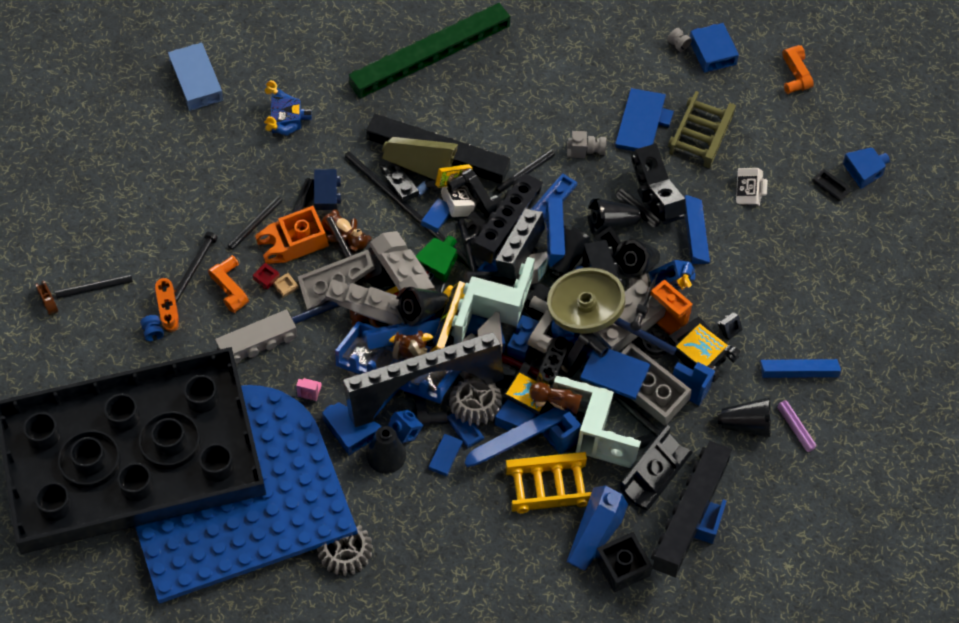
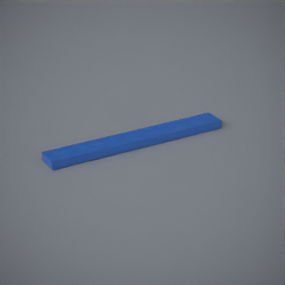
[478,173,578,272]

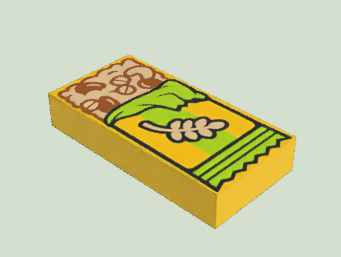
[435,164,472,188]

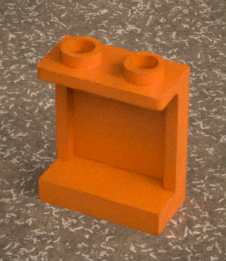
[650,280,693,335]

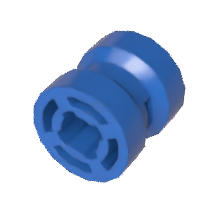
[140,315,164,342]

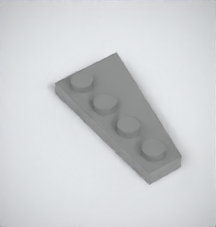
[298,250,375,310]

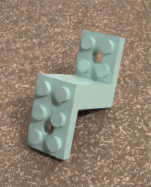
[451,257,535,344]
[550,376,641,468]

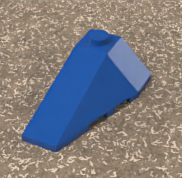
[567,485,628,571]

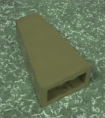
[382,137,458,180]

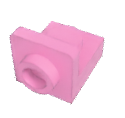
[296,378,322,401]

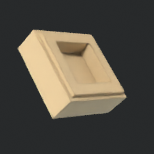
[273,273,299,298]

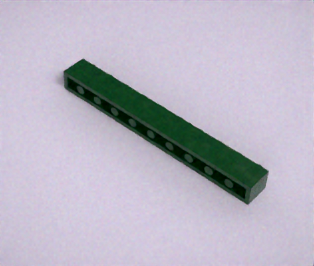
[349,3,511,99]

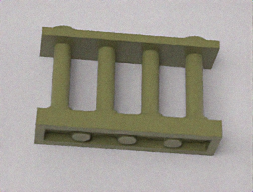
[668,91,736,168]

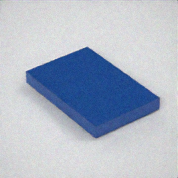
[580,349,650,400]

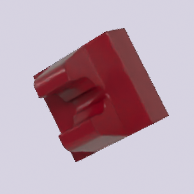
[252,263,280,289]

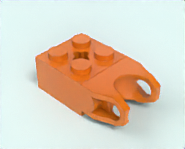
[255,206,329,264]

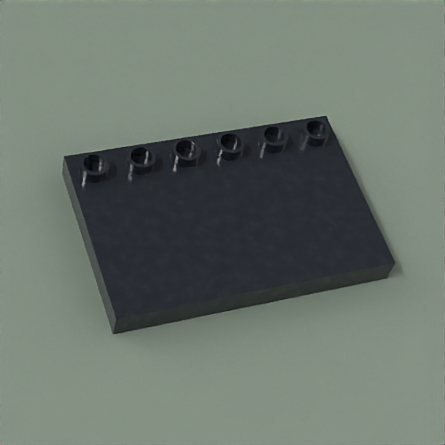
[0,347,267,554]

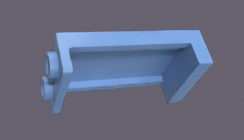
[168,43,223,111]

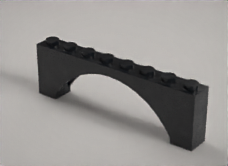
[343,332,504,428]

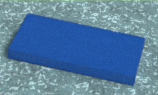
[615,88,666,151]

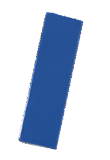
[684,195,710,264]
[546,198,565,267]
[363,316,441,349]
[760,359,841,378]

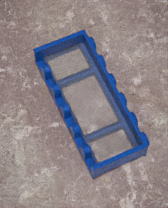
[335,321,462,404]

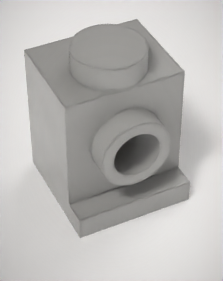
[567,131,587,158]

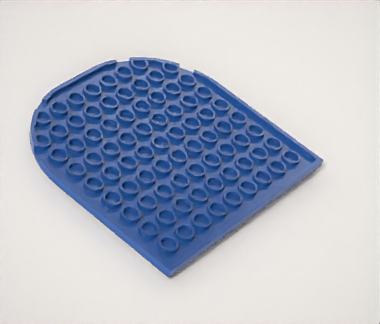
[135,385,358,604]

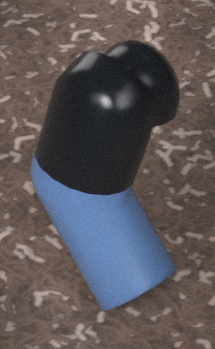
[417,179,441,197]

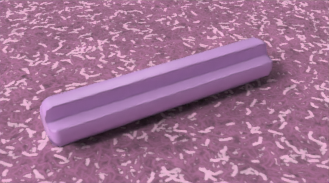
[777,400,816,452]

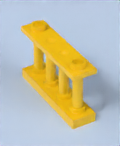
[505,452,592,514]

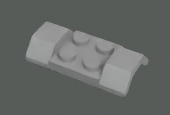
[369,231,436,291]

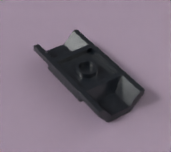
[620,425,693,511]

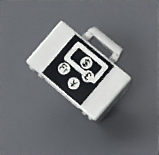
[736,168,768,206]
[441,185,477,217]

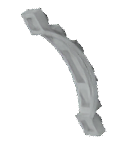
[325,279,441,325]

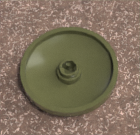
[547,268,626,334]

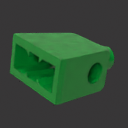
[416,235,457,282]

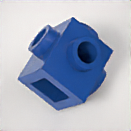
[388,410,423,443]

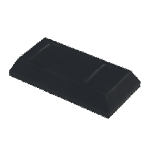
[812,169,852,201]

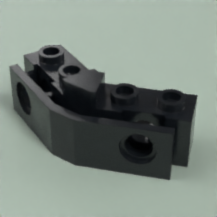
[631,143,686,225]

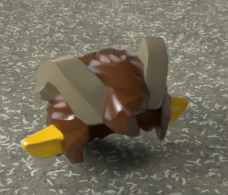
[389,331,433,360]

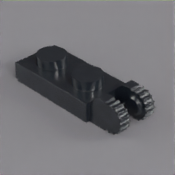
[380,162,419,202]

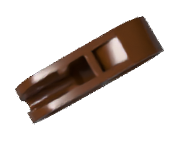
[35,280,58,315]

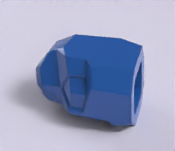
[551,321,576,342]

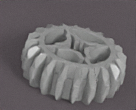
[449,376,502,426]
[317,525,373,576]

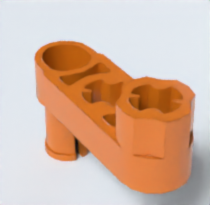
[782,45,814,94]
[208,255,249,313]
[155,278,179,332]

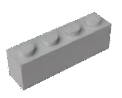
[215,309,297,364]

